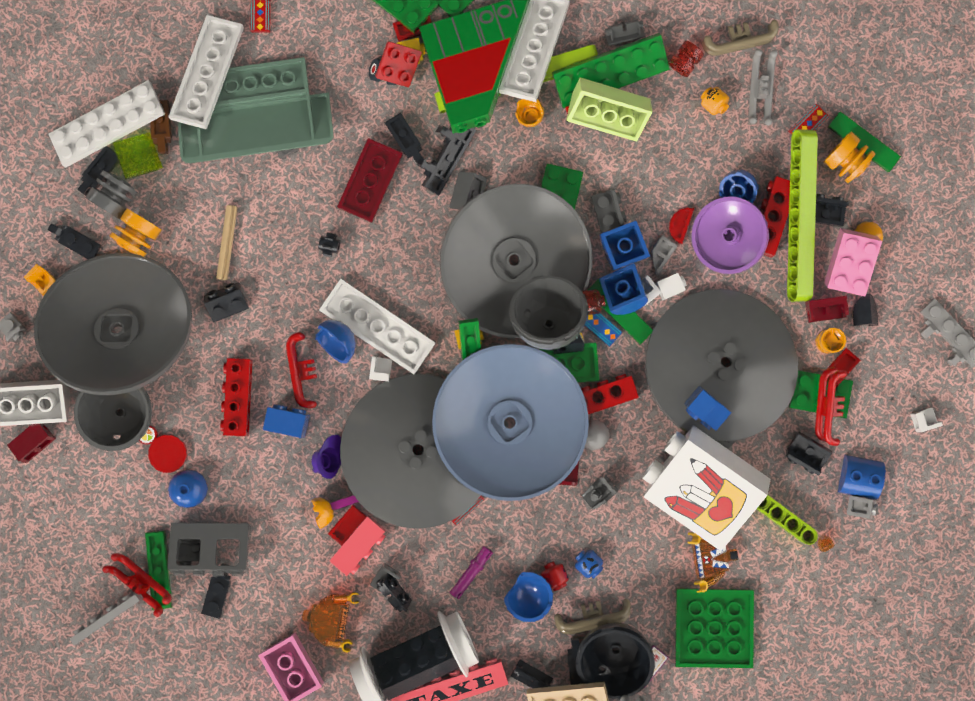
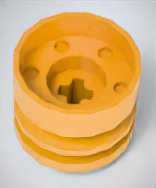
[823,131,876,183]
[109,208,162,257]

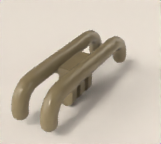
[702,20,779,56]
[554,599,631,634]

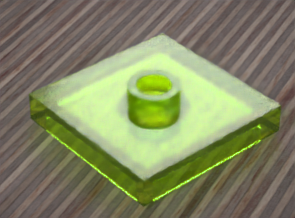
[112,132,163,180]

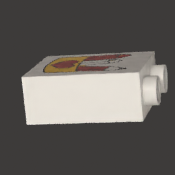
[642,425,771,551]

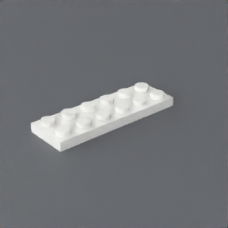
[499,0,570,102]
[169,15,244,129]
[49,80,165,168]
[319,279,436,374]

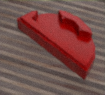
[669,207,694,245]

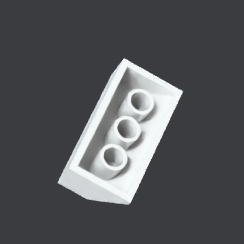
[0,380,71,426]

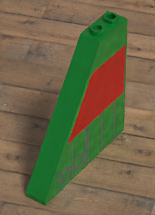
[419,0,530,134]

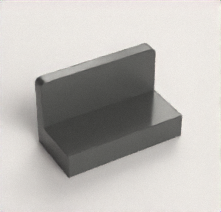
[449,172,487,210]

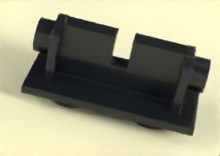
[376,573,412,612]
[511,659,553,689]

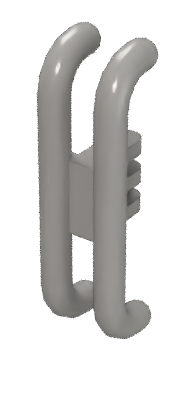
[748,49,778,126]

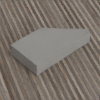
[651,235,678,275]

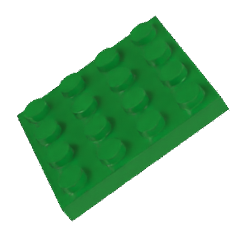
[675,588,754,668]

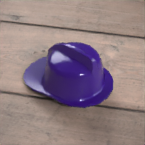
[311,435,342,479]

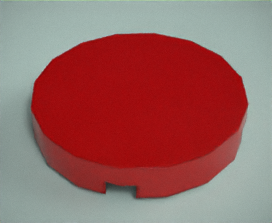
[148,435,187,473]

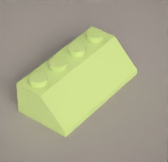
[567,78,653,141]

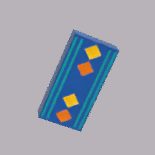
[585,307,622,347]

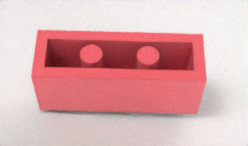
[330,516,386,576]

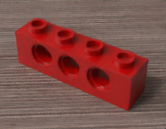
[760,176,790,258]
[581,374,639,415]

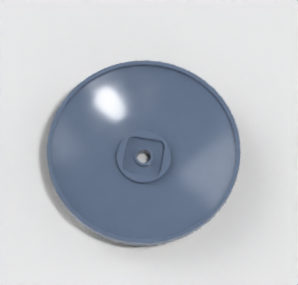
[432,344,589,501]

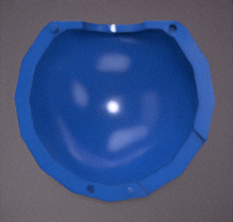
[315,319,356,364]
[504,572,553,622]

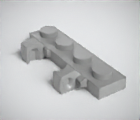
[920,299,975,368]
[70,592,144,645]

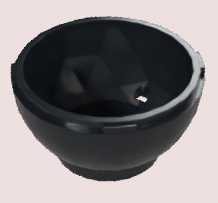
[576,622,655,700]

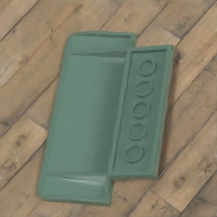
[178,57,334,164]

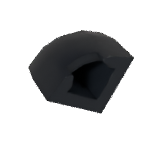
[853,293,878,326]

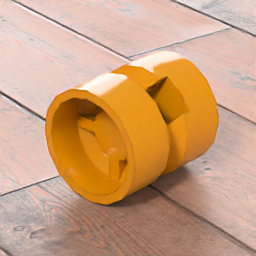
[815,328,846,354]

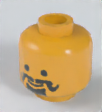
[701,87,729,115]

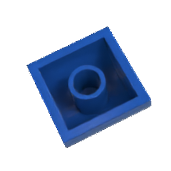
[600,221,650,270]
[599,263,648,315]
[838,455,886,500]

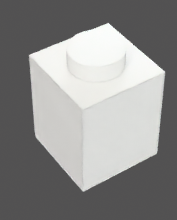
[655,273,687,301]

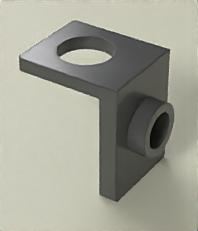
[370,563,401,591]

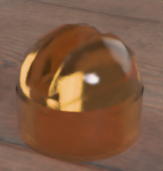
[817,535,835,552]

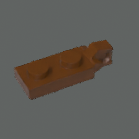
[150,100,172,155]

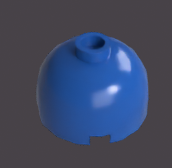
[719,169,758,203]
[168,469,208,508]

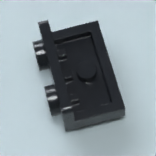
[815,194,849,227]
[204,282,249,323]
[786,432,832,476]

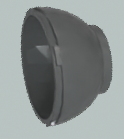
[509,275,588,350]
[74,387,153,451]

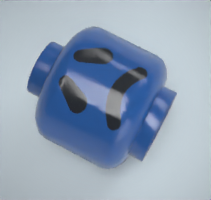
[575,550,604,579]

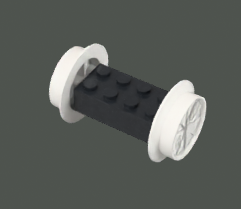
[349,611,479,701]

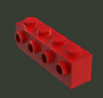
[220,358,253,436]

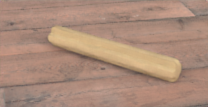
[216,205,238,280]

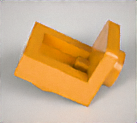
[24,264,56,296]

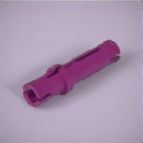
[449,546,493,600]

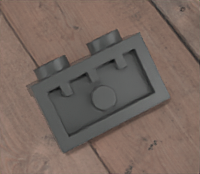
[591,189,626,233]
[177,539,201,566]

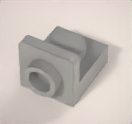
[0,312,27,342]
[847,495,879,519]

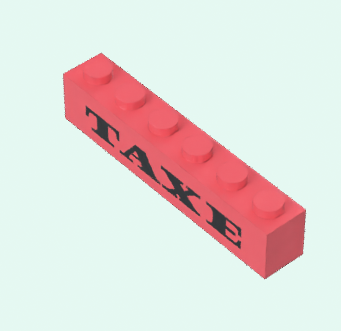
[391,658,508,701]

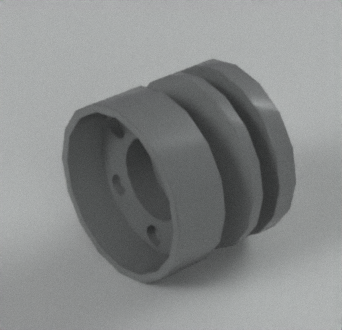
[85,170,138,219]

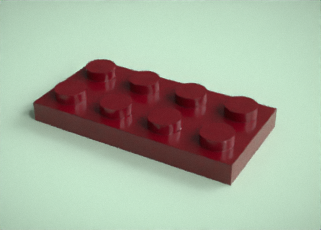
[337,138,403,223]

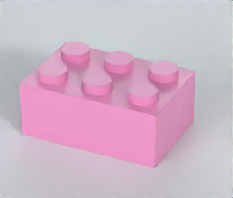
[824,228,882,296]
[258,632,324,701]

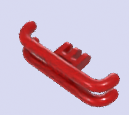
[286,332,317,408]
[815,367,847,446]
[102,553,172,617]

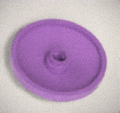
[692,197,769,274]

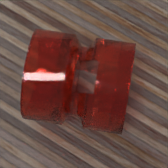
[668,41,704,77]

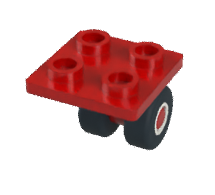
[369,41,422,87]

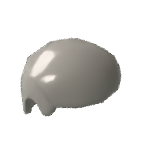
[585,420,609,451]

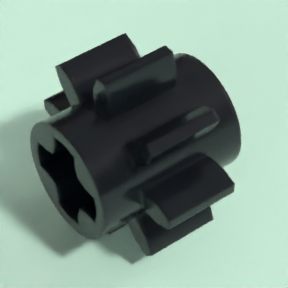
[318,232,341,257]

